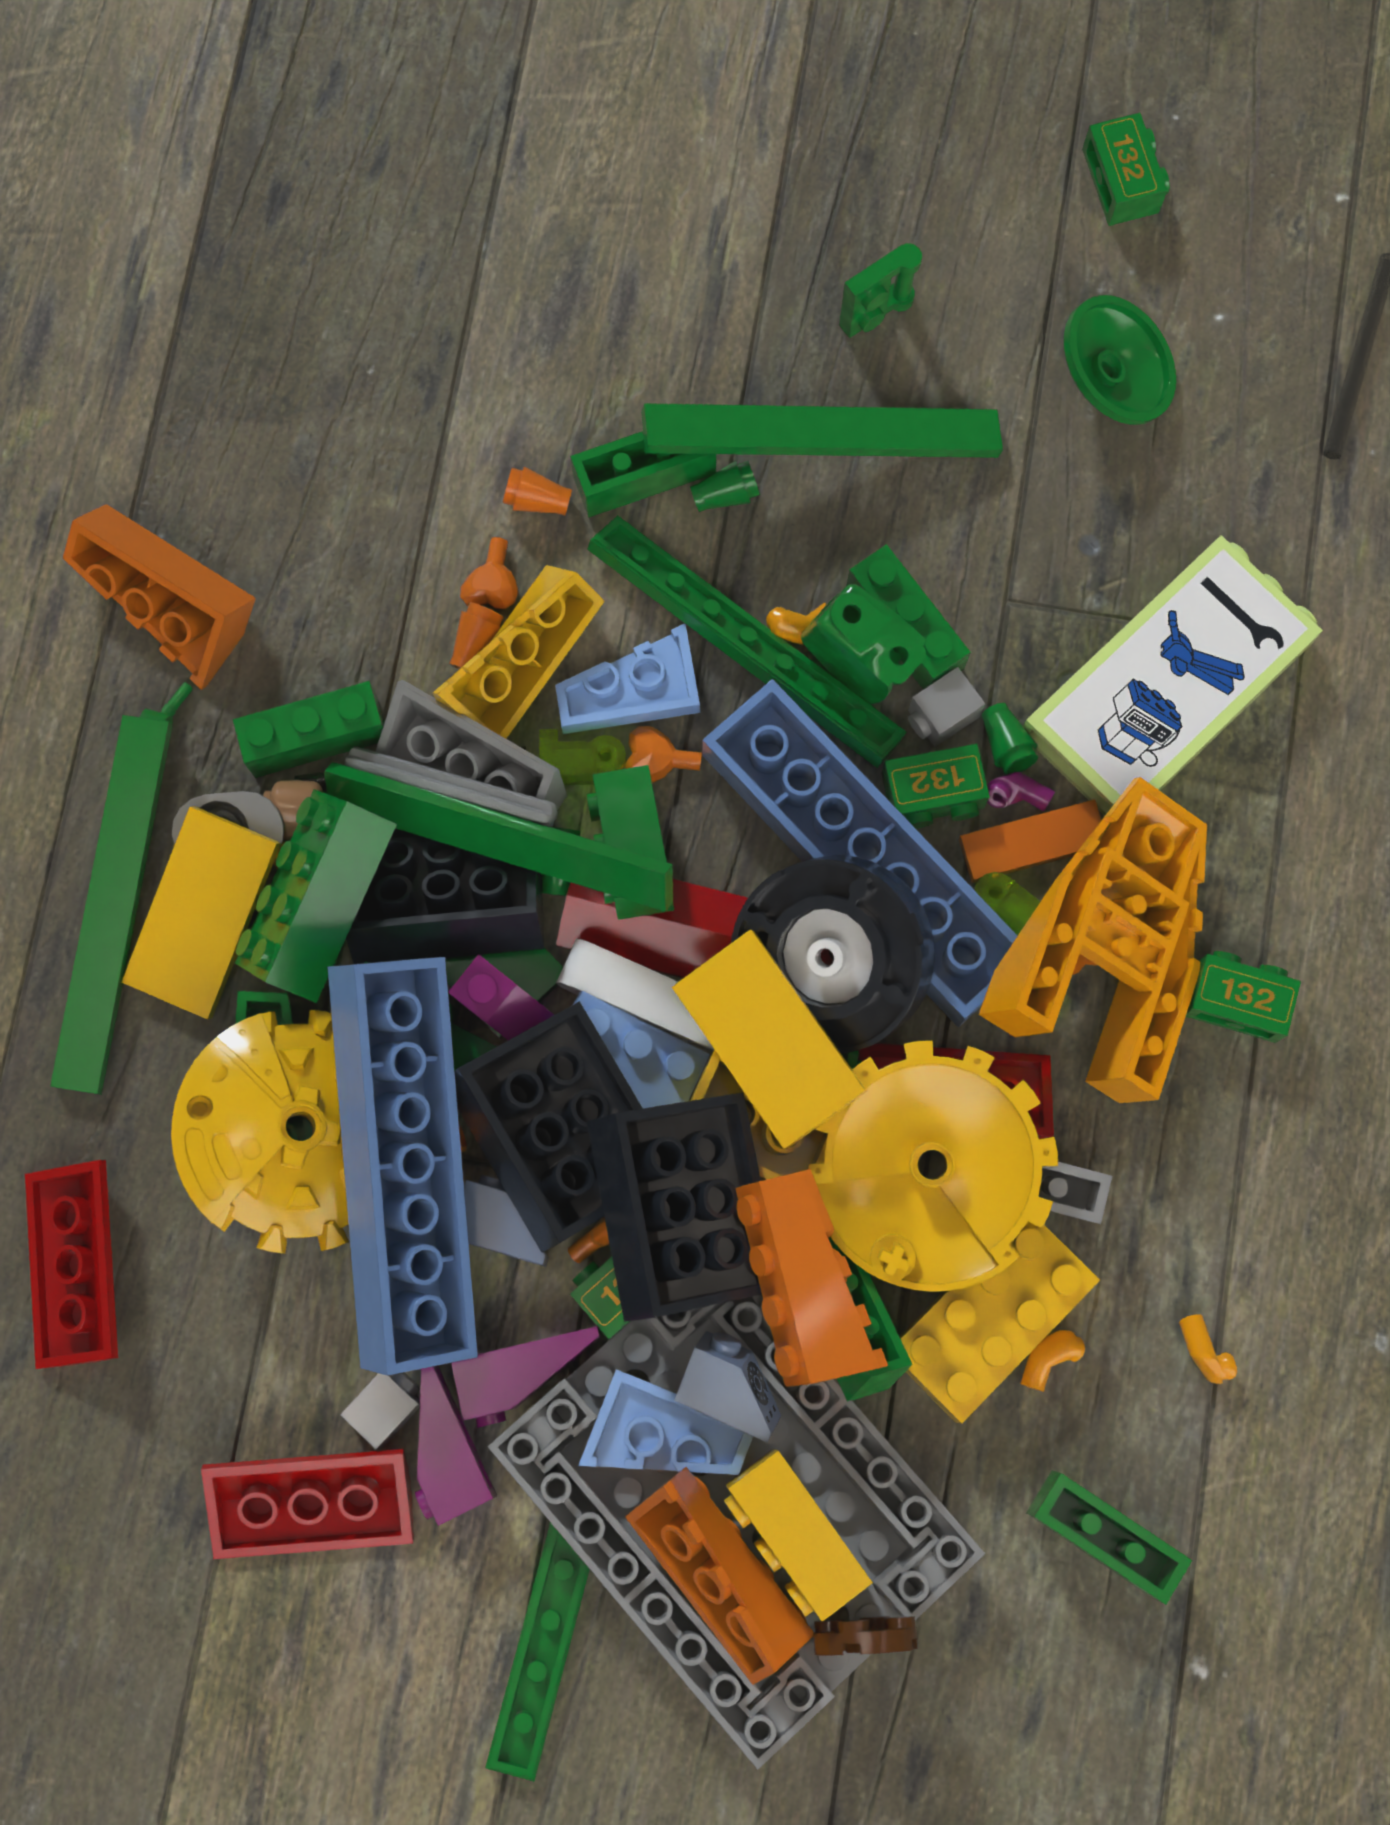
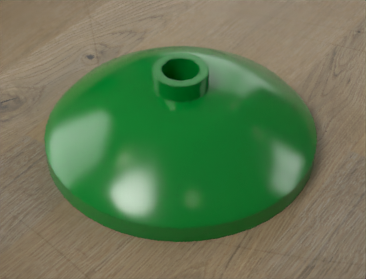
[1064,295,1176,425]

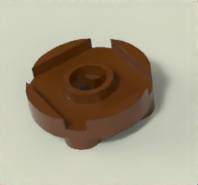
[813,1616,918,1656]

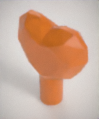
[460,537,519,609]
[625,726,702,783]
[568,1217,609,1263]

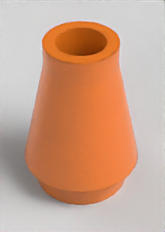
[503,466,572,516]
[449,602,504,669]

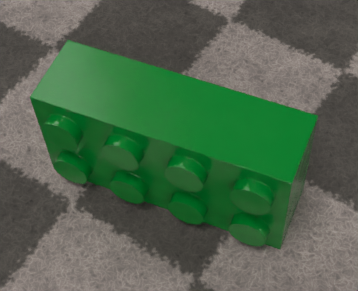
[235,789,397,1003]

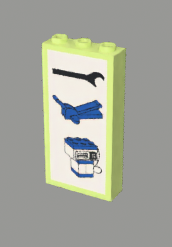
[1023,535,1323,816]

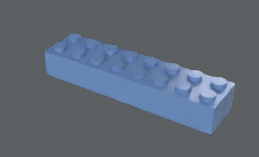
[702,679,1018,1028]
[328,957,478,1376]

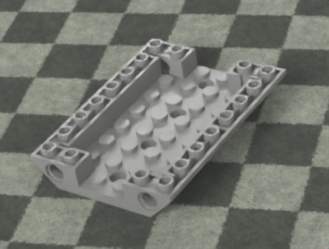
[487,1295,986,1770]

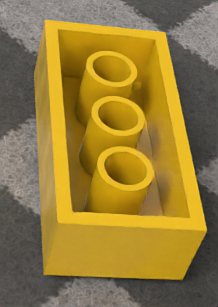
[899,1221,1100,1424]

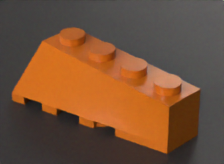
[63,504,256,690]
[735,1169,888,1387]
[625,1467,814,1685]

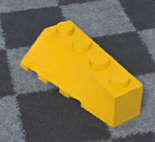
[433,565,605,739]

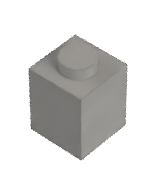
[908,667,985,747]
[340,1372,420,1449]

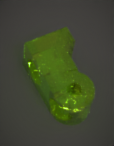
[539,729,626,785]
[974,872,1040,935]

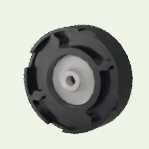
[731,855,935,1055]

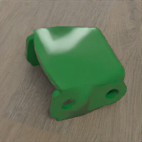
[801,584,928,704]

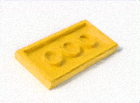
[121,806,281,1020]
[672,929,867,1149]

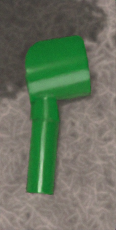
[140,682,193,724]

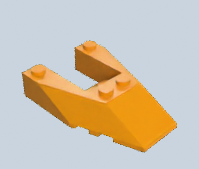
[979,777,1207,1103]

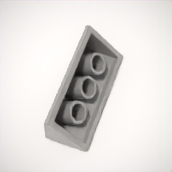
[376,680,567,810]

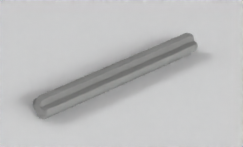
[345,747,558,828]

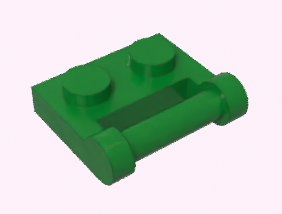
[839,243,922,338]

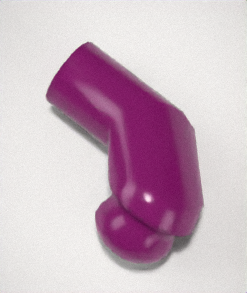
[987,772,1055,812]

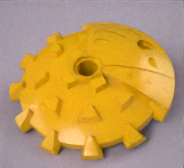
[171,1010,349,1254]
[808,1040,1058,1292]

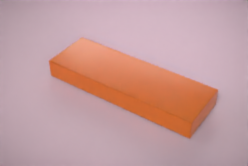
[958,799,1101,883]

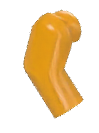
[766,603,826,644]
[1179,1314,1237,1384]
[1020,1330,1085,1392]

